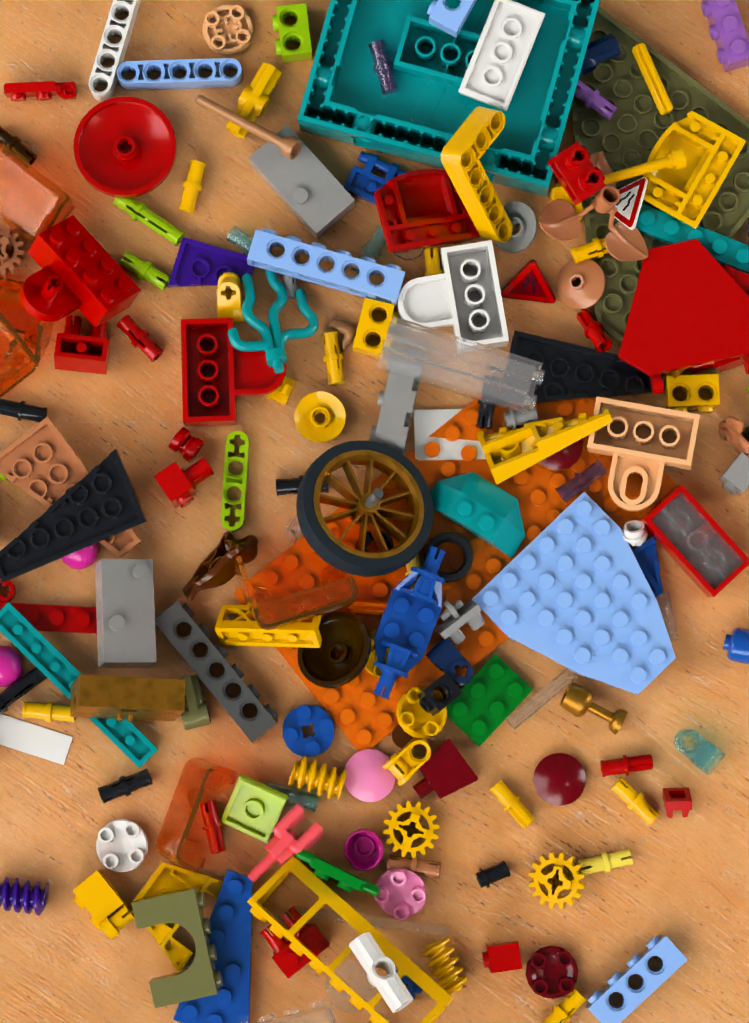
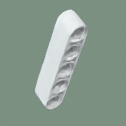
[89,0,141,102]

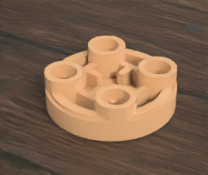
[203,5,254,56]

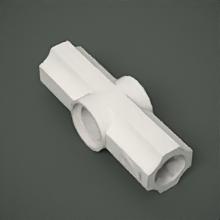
[349,932,414,1013]

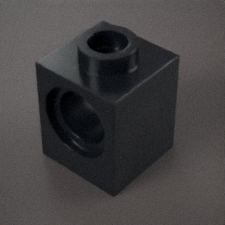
[417,672,463,716]

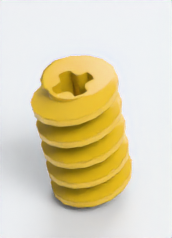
[288,756,347,802]
[421,936,467,994]

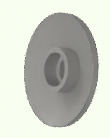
[495,202,538,253]

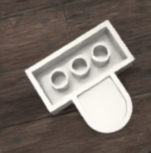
[398,240,509,354]

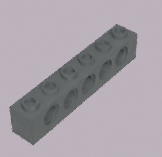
[155,601,278,743]

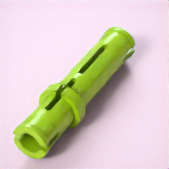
[113,197,185,246]

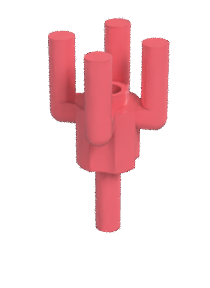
[247,804,324,883]

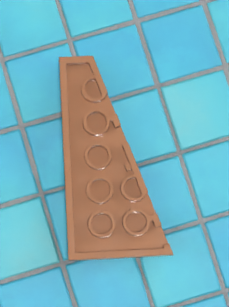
[0,416,142,557]

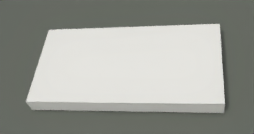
[458,0,545,112]

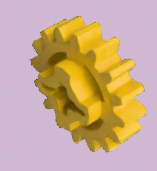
[383,801,440,858]
[528,851,586,909]

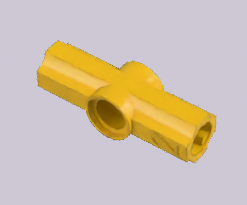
[225,62,282,140]

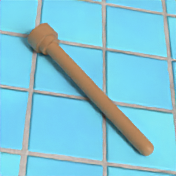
[196,95,302,160]

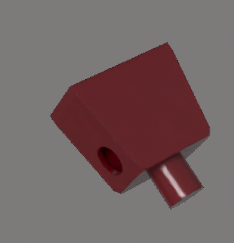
[412,739,478,799]

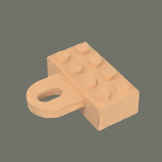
[587,397,700,512]

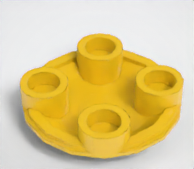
[396,687,447,739]

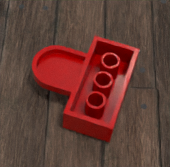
[19,215,141,328]
[181,318,286,427]

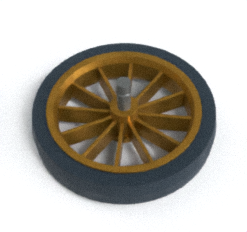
[296,441,434,577]

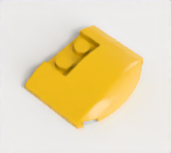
[643,111,746,229]

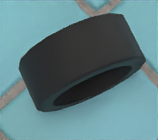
[424,532,474,583]

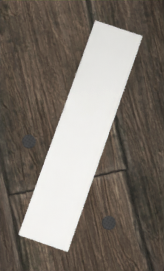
[0,714,73,765]

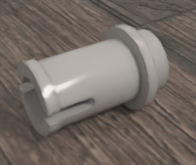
[504,407,538,430]

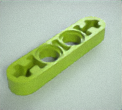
[221,431,249,532]

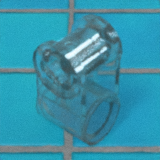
[674,729,725,775]

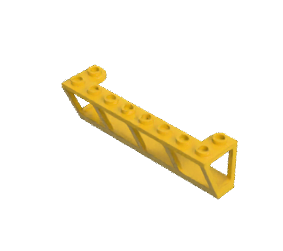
[247,856,455,1023]

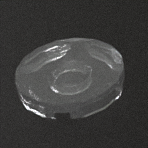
[325,959,378,1013]

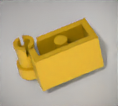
[72,870,135,940]

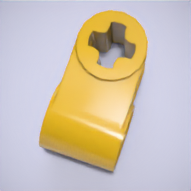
[217,272,244,323]
[382,738,431,786]

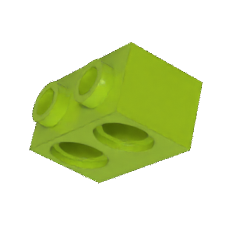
[272,3,313,63]

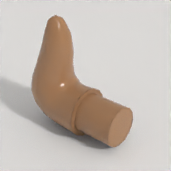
[329,318,356,352]

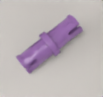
[574,79,618,121]

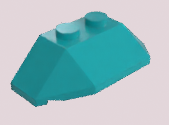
[430,472,525,558]

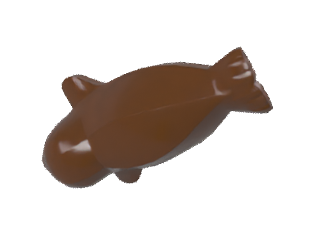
[183,531,258,601]

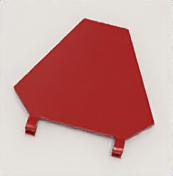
[618,239,749,395]

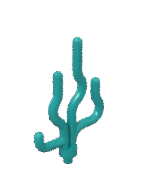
[228,250,318,374]

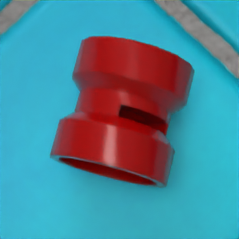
[168,427,205,463]

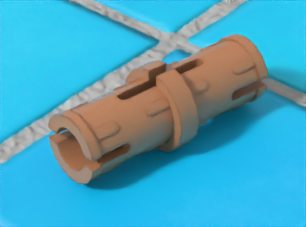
[387,855,441,879]

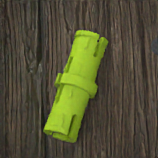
[119,251,170,291]

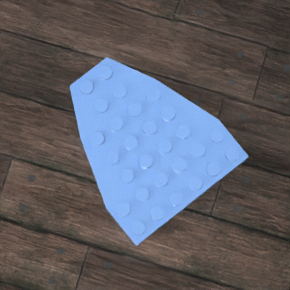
[472,492,676,695]

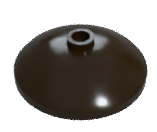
[297,612,371,688]

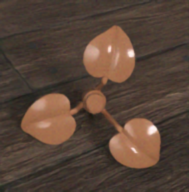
[539,151,648,262]

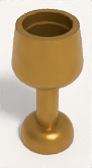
[560,682,628,735]

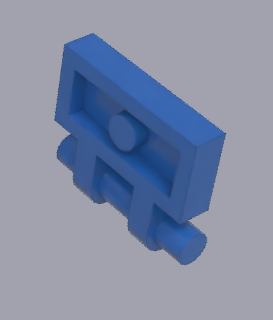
[344,151,407,205]

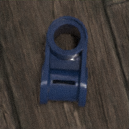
[426,638,473,686]

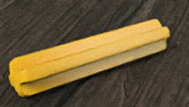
[632,43,673,115]

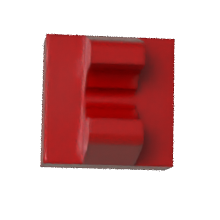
[663,787,692,818]

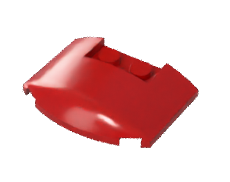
[374,169,481,253]

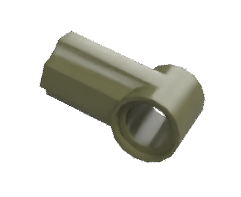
[180,675,211,730]

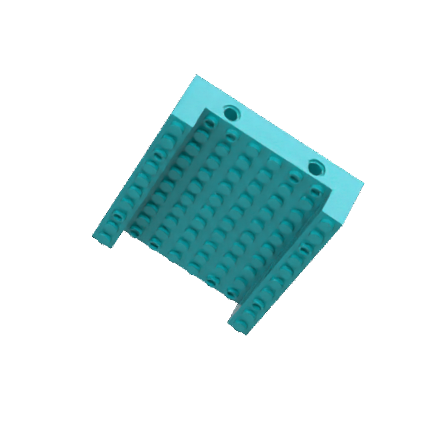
[297,0,600,197]

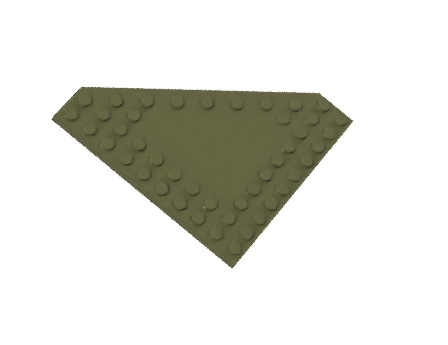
[570,6,749,344]

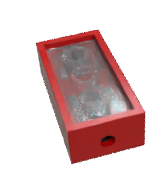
[639,484,749,597]

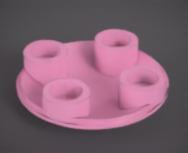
[344,749,396,802]
[374,868,427,921]

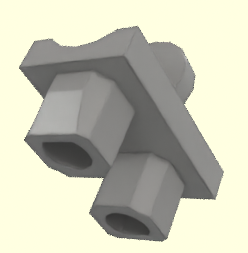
[435,599,485,646]

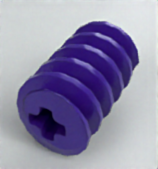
[0,877,49,916]

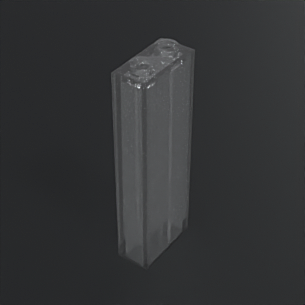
[376,316,545,415]

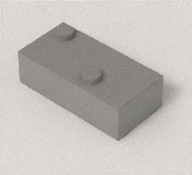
[249,125,355,240]
[95,559,157,668]

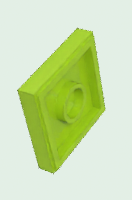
[220,774,289,843]

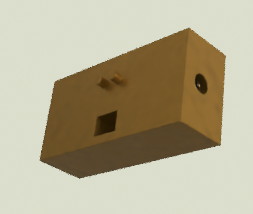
[70,674,185,722]

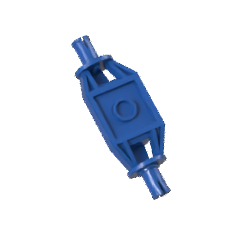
[373,546,446,700]

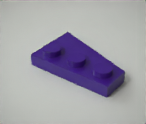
[168,237,255,287]

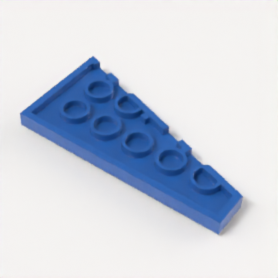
[173,869,253,1023]

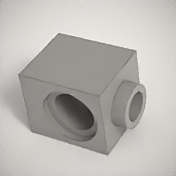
[719,452,749,495]

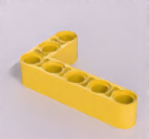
[441,106,513,243]

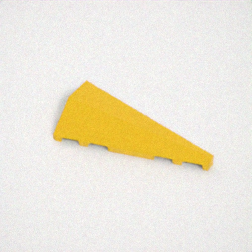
[476,409,613,485]

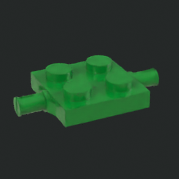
[295,849,381,898]

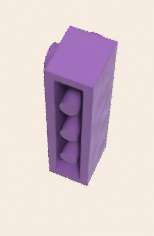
[701,0,749,72]

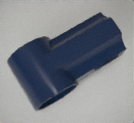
[579,33,621,77]

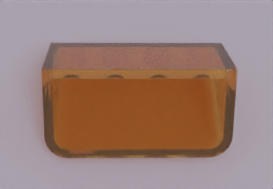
[0,143,75,244]

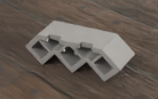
[369,346,426,455]

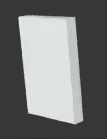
[414,409,486,461]

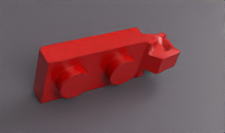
[4,81,77,102]

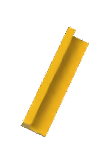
[215,605,323,648]

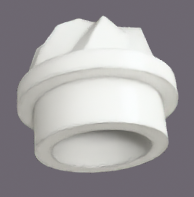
[622,520,648,547]

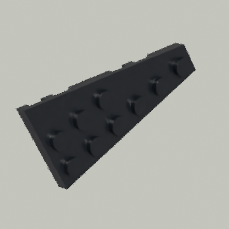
[497,330,664,406]
[0,449,147,583]

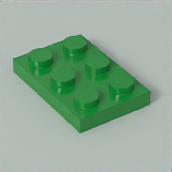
[446,654,533,747]

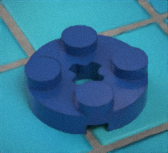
[282,705,334,757]

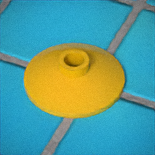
[294,391,346,443]

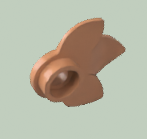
[718,416,749,457]

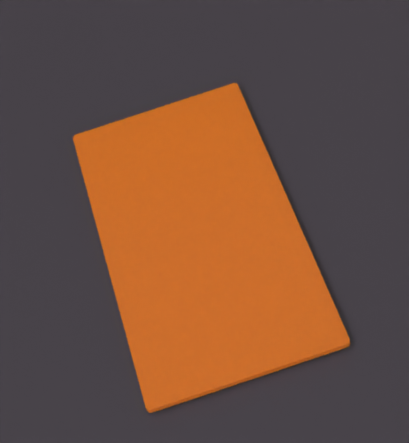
[234,339,676,751]

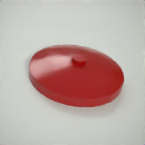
[73,96,177,198]

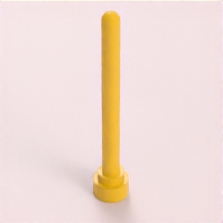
[565,148,686,195]

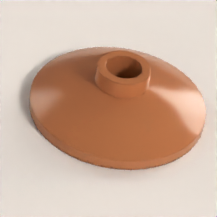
[556,259,606,309]

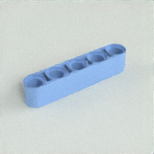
[117,58,243,91]

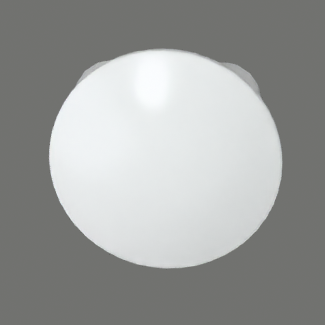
[96,819,148,872]

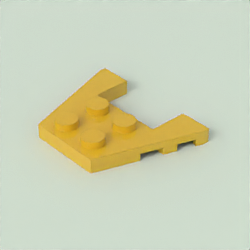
[131,861,224,972]

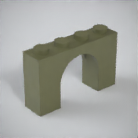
[131,886,223,1008]

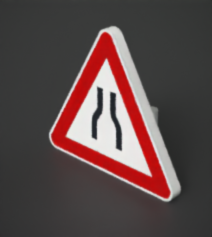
[608,177,648,230]

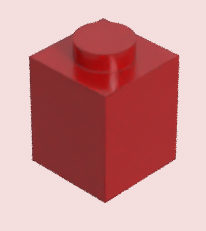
[482,941,523,973]

